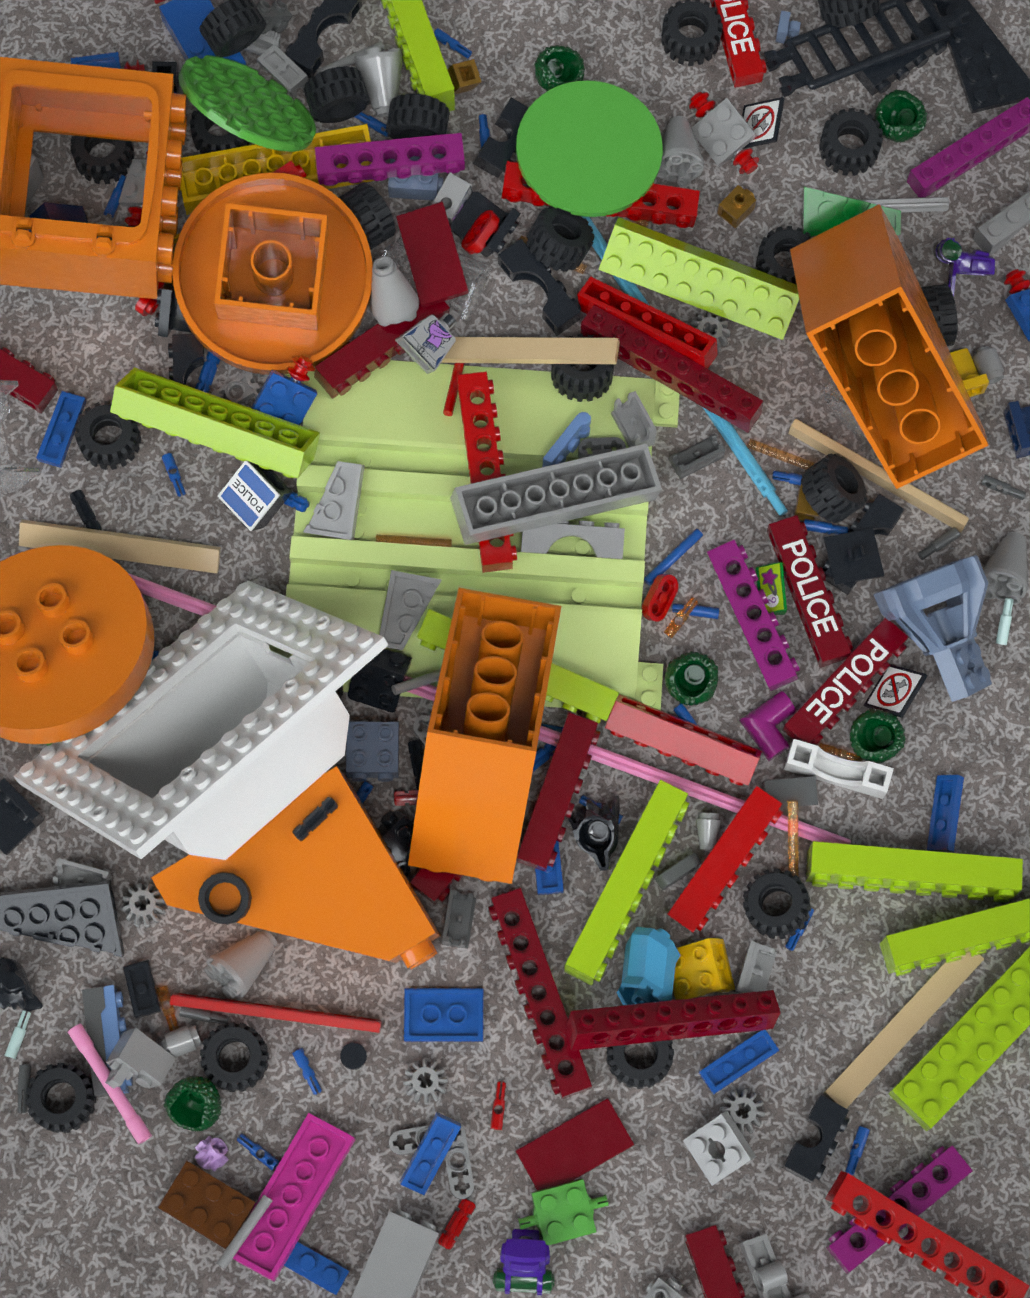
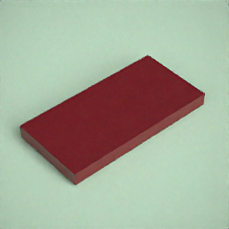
[396,201,469,308]
[515,1098,634,1191]

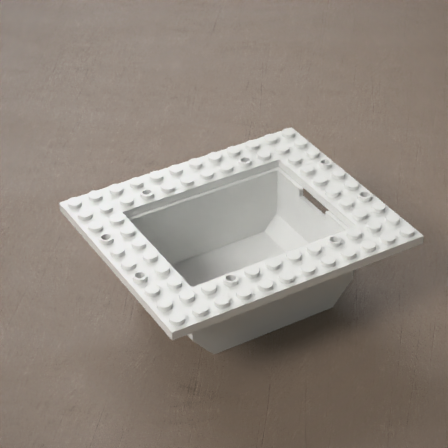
[14,581,388,860]

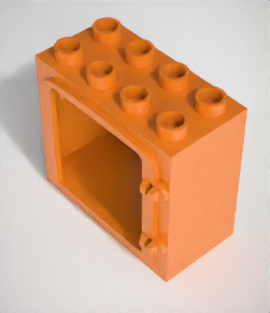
[0,57,187,299]

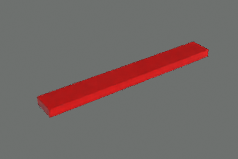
[170,992,382,1033]

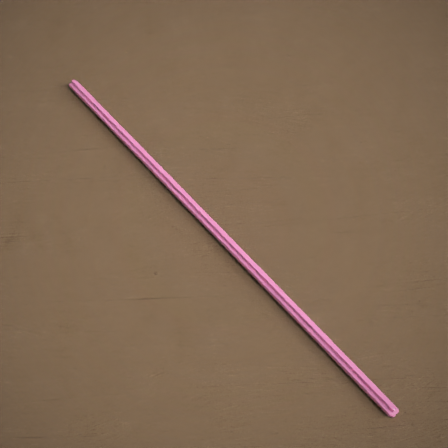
[128,573,851,844]

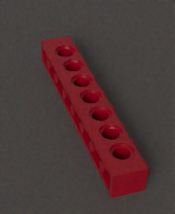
[581,305,764,433]
[488,888,592,1100]
[565,990,781,1051]

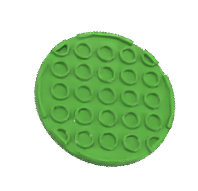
[178,55,316,152]
[516,81,663,217]

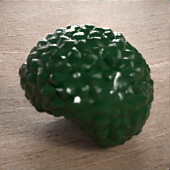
[534,45,585,91]
[875,89,927,143]
[665,651,719,706]
[850,708,906,764]
[163,1075,222,1132]

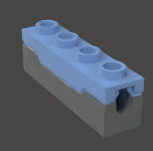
[82,985,133,1098]

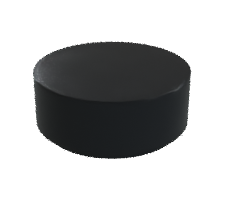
[340,1043,367,1070]

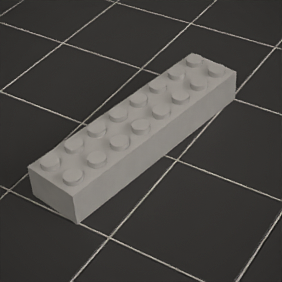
[450,443,662,545]

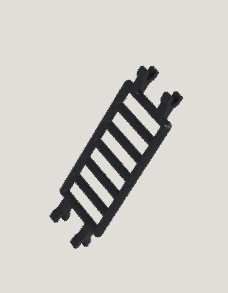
[764,0,970,97]

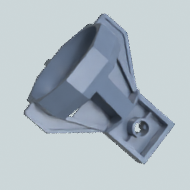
[873,555,992,702]

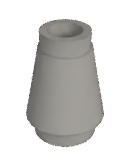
[696,813,722,850]

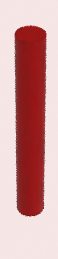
[443,363,465,416]

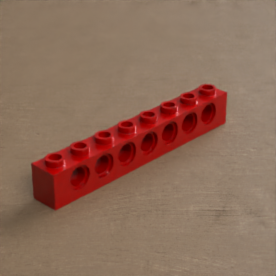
[501,161,700,228]
[457,371,517,573]
[825,1171,1030,1298]

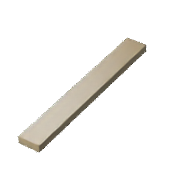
[441,337,620,364]
[788,419,969,532]
[19,520,221,573]
[824,952,984,1108]

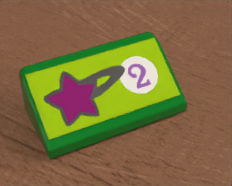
[756,562,787,616]

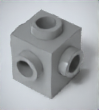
[645,1276,692,1298]

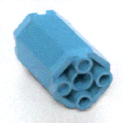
[616,927,681,1005]

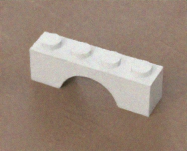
[784,739,894,799]

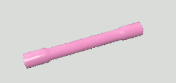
[68,1024,152,1145]

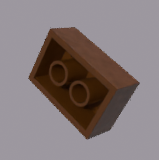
[158,1161,256,1249]

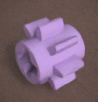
[195,1136,229,1171]

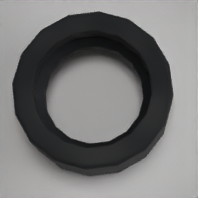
[198,872,252,925]

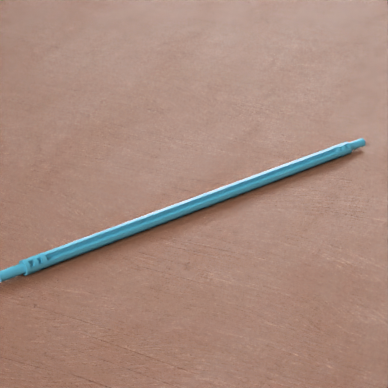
[581,216,788,516]

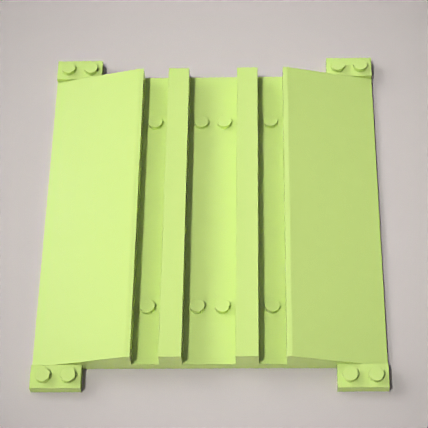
[269,360,680,710]

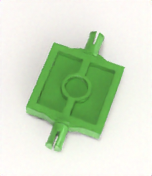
[518,1179,609,1245]

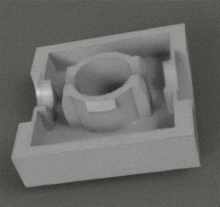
[683,1111,757,1186]

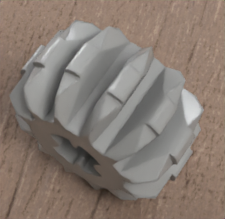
[690,312,731,353]
[121,883,166,928]
[403,1059,448,1105]
[719,1089,765,1134]

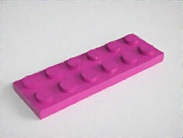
[233,1113,355,1282]

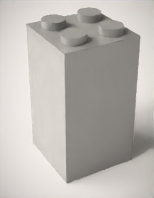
[351,1209,440,1298]

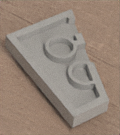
[304,461,365,540]
[379,570,441,650]

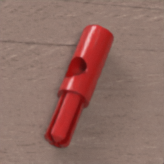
[490,1081,506,1130]

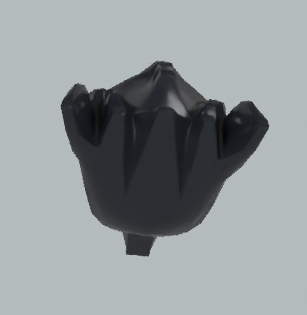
[568,795,620,871]
[0,957,43,1011]

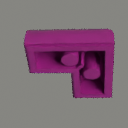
[739,691,796,761]

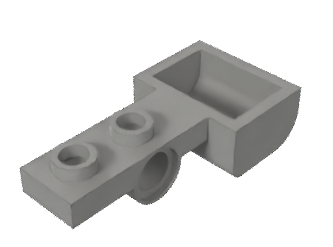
[739,1233,810,1298]

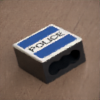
[217,461,293,531]

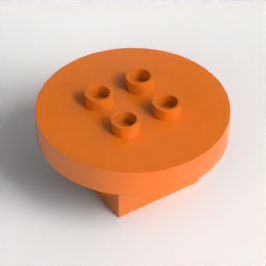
[172,173,373,375]
[0,545,155,744]

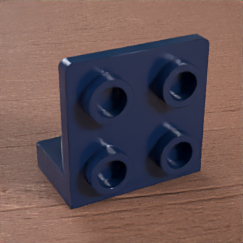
[1003,401,1030,459]

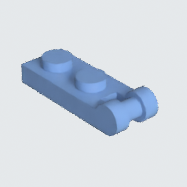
[542,412,591,467]

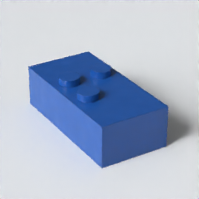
[159,0,246,65]

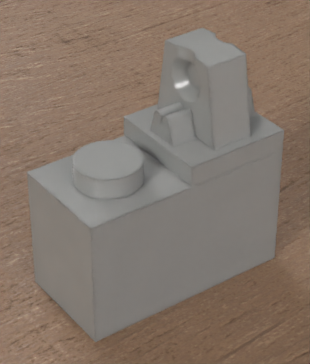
[105,1027,176,1089]

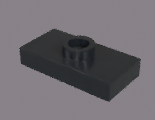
[123,960,161,1019]

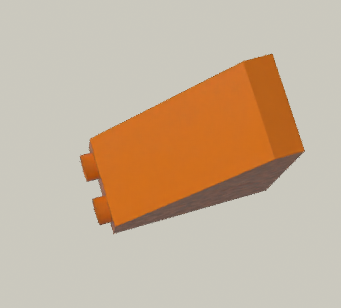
[790,204,989,489]
[408,588,562,884]
[151,766,441,969]

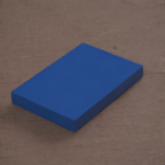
[404,988,483,1042]

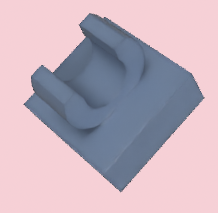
[775,11,801,44]

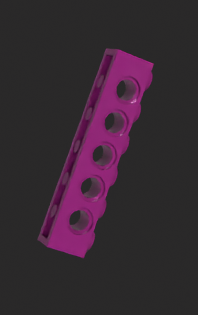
[907,97,1030,198]
[315,133,465,186]
[707,539,800,691]
[826,1145,973,1274]

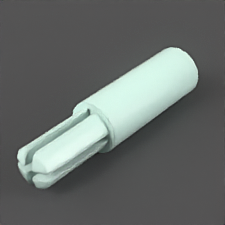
[996,598,1014,645]
[4,1010,31,1060]

